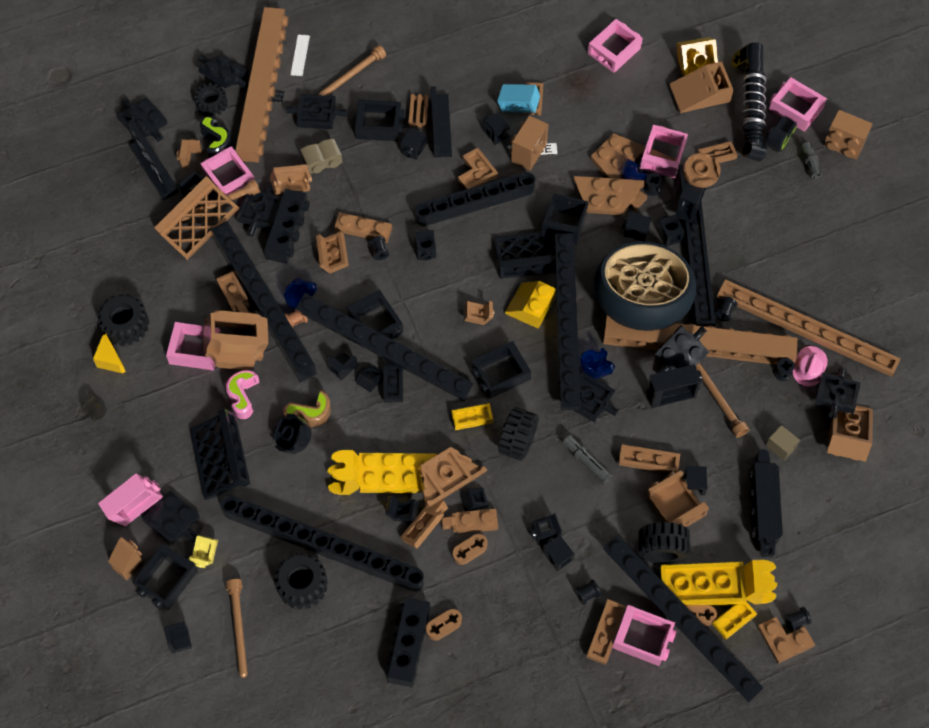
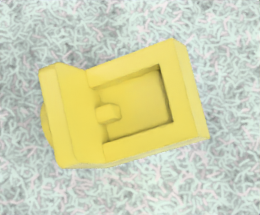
[189,535,218,568]

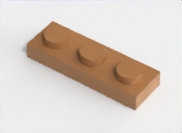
[334,213,393,243]
[618,445,680,474]
[587,599,627,665]

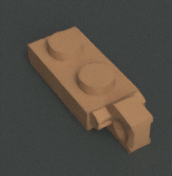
[216,271,250,313]
[401,500,448,549]
[442,509,498,534]

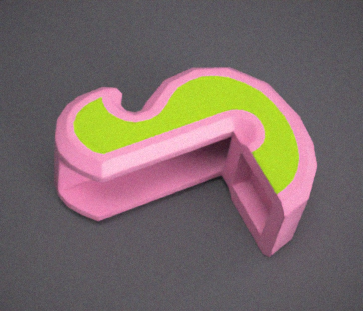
[226,370,260,419]

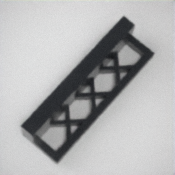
[431,86,452,158]

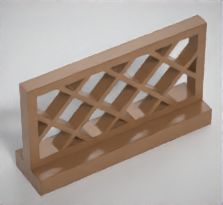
[154,176,239,260]

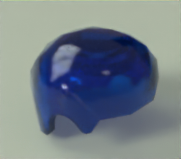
[621,159,648,181]

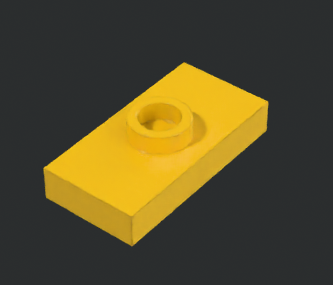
[451,403,494,430]
[712,601,757,640]

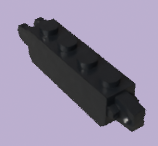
[749,449,783,557]

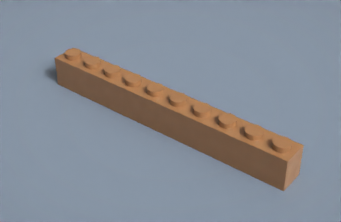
[236,7,288,163]
[603,315,798,365]

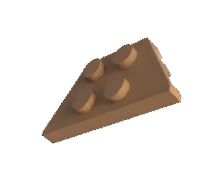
[574,176,644,215]
[418,447,487,509]

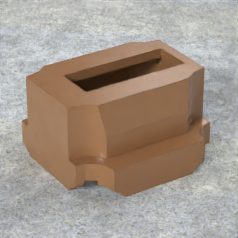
[203,311,268,370]

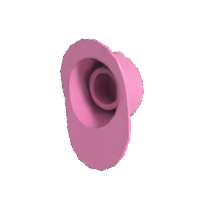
[792,346,828,387]

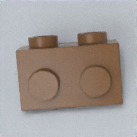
[316,232,349,274]

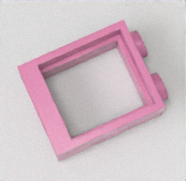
[588,19,642,73]
[769,77,827,132]
[640,125,688,178]
[201,146,255,195]
[166,322,221,370]
[98,473,163,527]
[613,605,677,666]

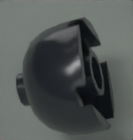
[273,414,312,454]

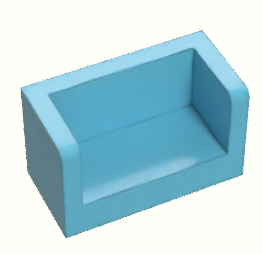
[498,84,540,113]

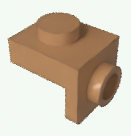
[177,139,202,168]
[464,301,494,325]

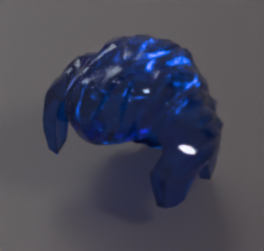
[284,278,318,308]
[580,348,615,379]

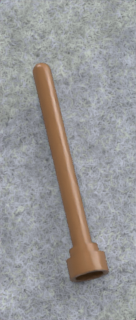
[317,45,386,96]
[182,179,260,222]
[696,362,750,438]
[226,579,248,678]

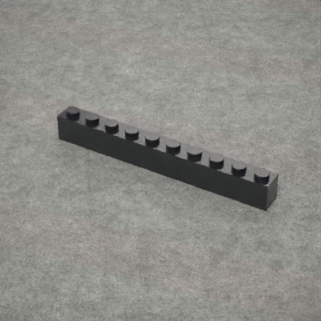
[211,221,317,383]

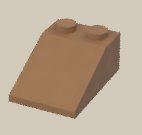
[827,405,873,462]

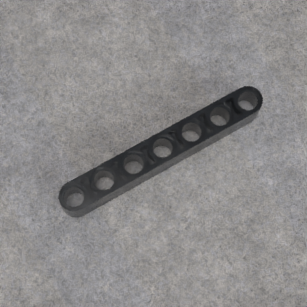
[415,172,535,226]

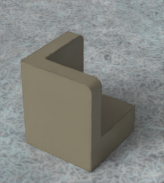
[766,426,800,461]

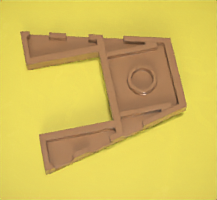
[591,133,681,211]

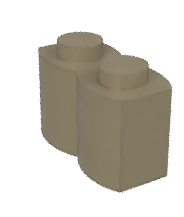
[301,139,342,174]

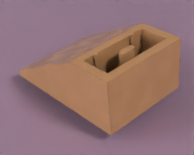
[669,62,733,113]

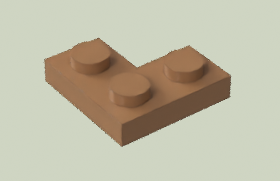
[458,148,498,190]
[757,617,815,664]

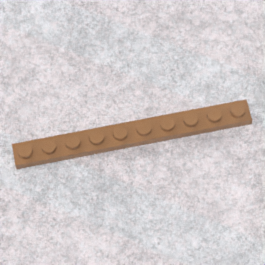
[717,279,901,377]

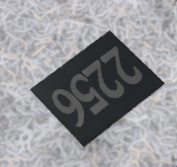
[271,90,285,103]

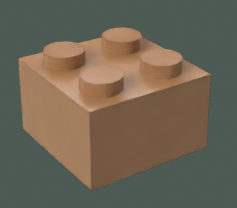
[824,110,872,160]
[510,116,549,171]

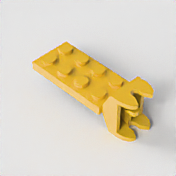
[327,450,437,495]
[661,560,777,606]

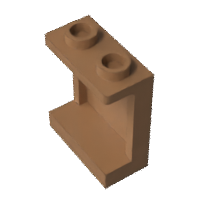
[646,470,709,527]

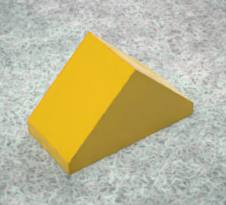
[93,334,126,374]

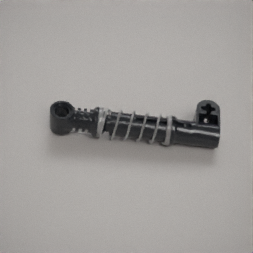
[731,42,767,162]

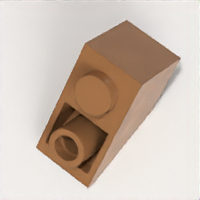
[108,537,143,581]

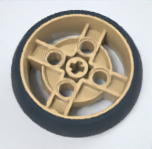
[594,242,696,331]

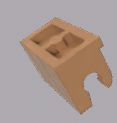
[270,164,312,195]

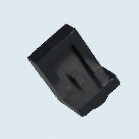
[385,496,419,521]

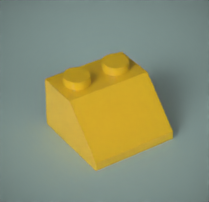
[676,37,718,77]
[505,281,556,329]

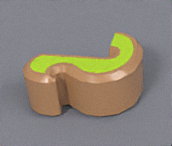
[283,390,331,428]

